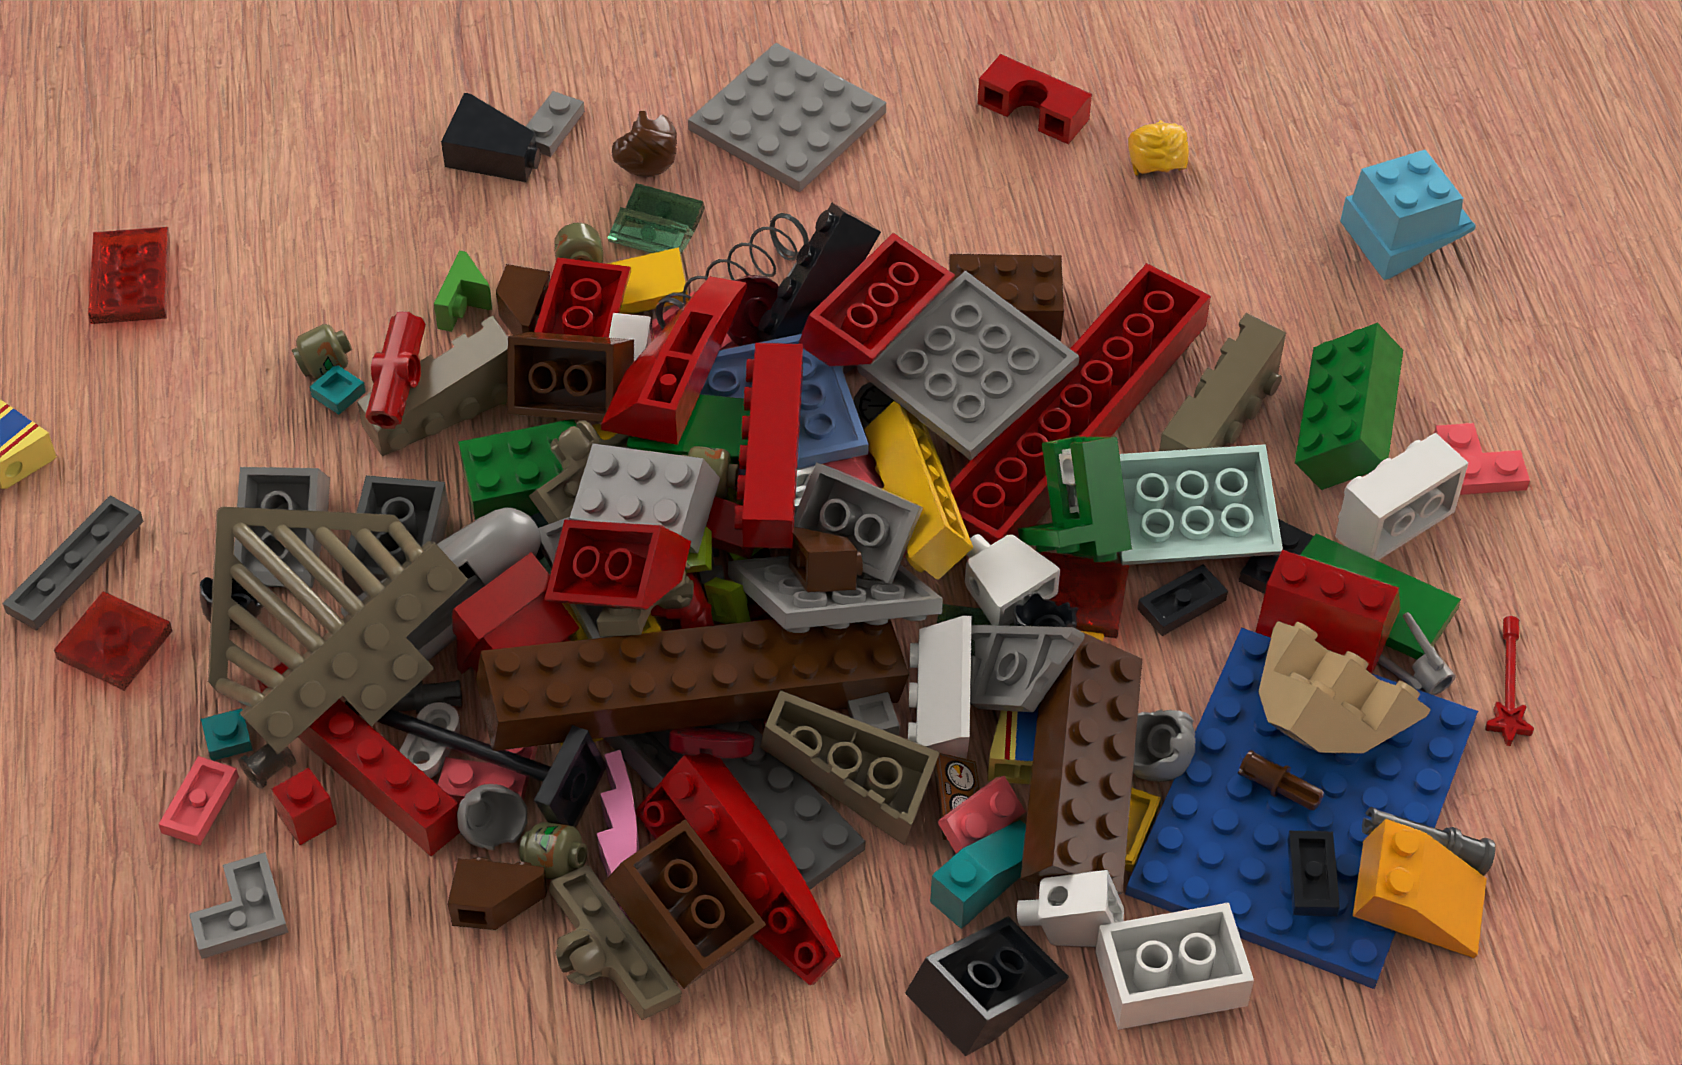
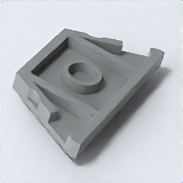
[970,625,1085,712]

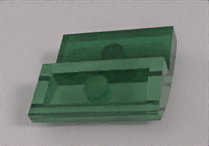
[608,183,705,254]

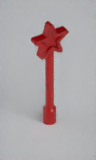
[1485,616,1534,746]

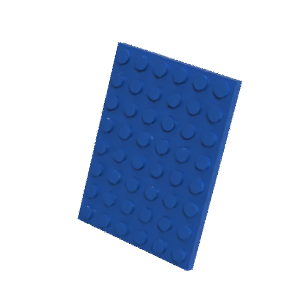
[1125,627,1478,989]

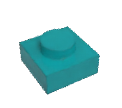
[309,365,366,415]
[201,708,253,761]

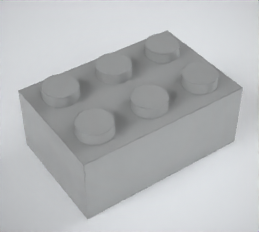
[569,443,720,553]

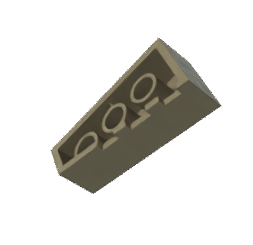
[1159,313,1286,451]
[357,315,508,456]
[760,691,940,845]

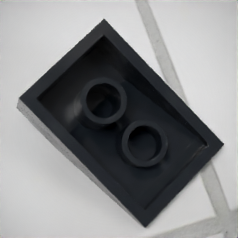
[905,916,1069,1056]

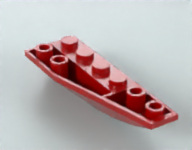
[601,276,747,445]
[635,753,841,985]

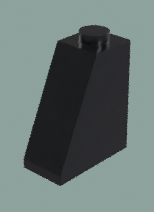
[441,93,541,182]

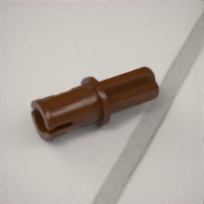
[1238,750,1324,810]

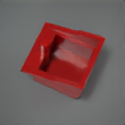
[452,552,580,674]

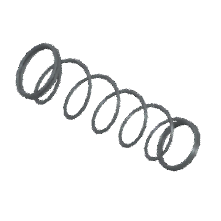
[656,213,809,330]

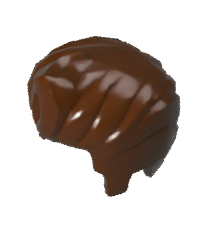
[612,111,677,177]

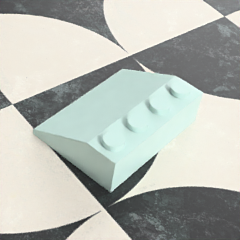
[1119,444,1283,565]

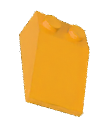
[1353,819,1487,958]

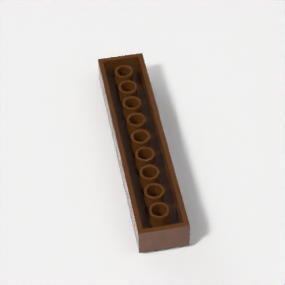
[476,619,909,751]

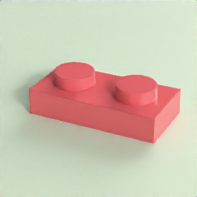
[158,756,239,846]
[937,775,1026,854]

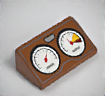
[934,753,980,840]

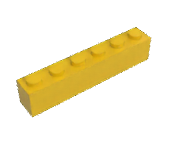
[864,401,973,580]

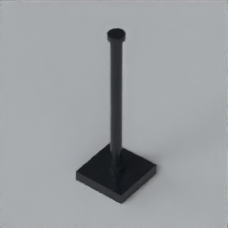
[345,701,606,828]

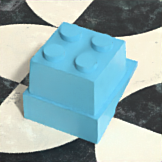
[1340,149,1476,280]

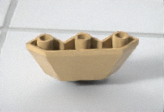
[1258,621,1431,753]

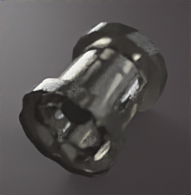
[238,743,296,789]

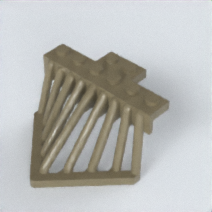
[208,507,468,754]

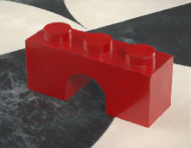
[977,54,1092,145]

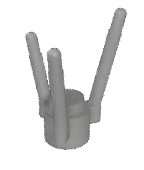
[1378,612,1456,695]

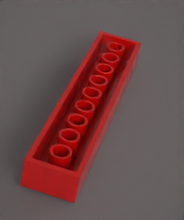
[949,263,1211,545]

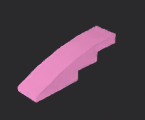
[597,750,639,924]

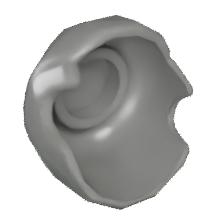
[457,784,527,850]

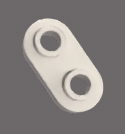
[400,702,460,778]

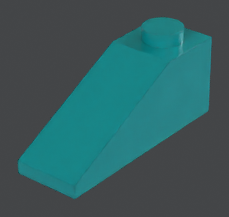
[930,820,1026,929]

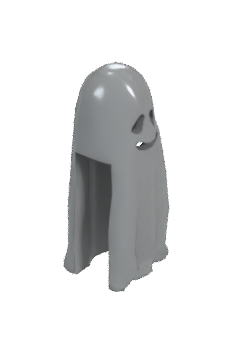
[341,508,541,661]

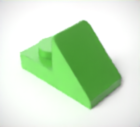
[434,250,492,332]

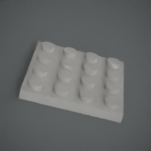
[688,43,886,192]
[857,271,1079,460]
[728,555,943,633]

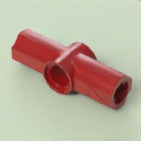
[365,311,426,429]

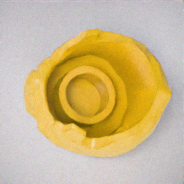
[1128,120,1189,176]

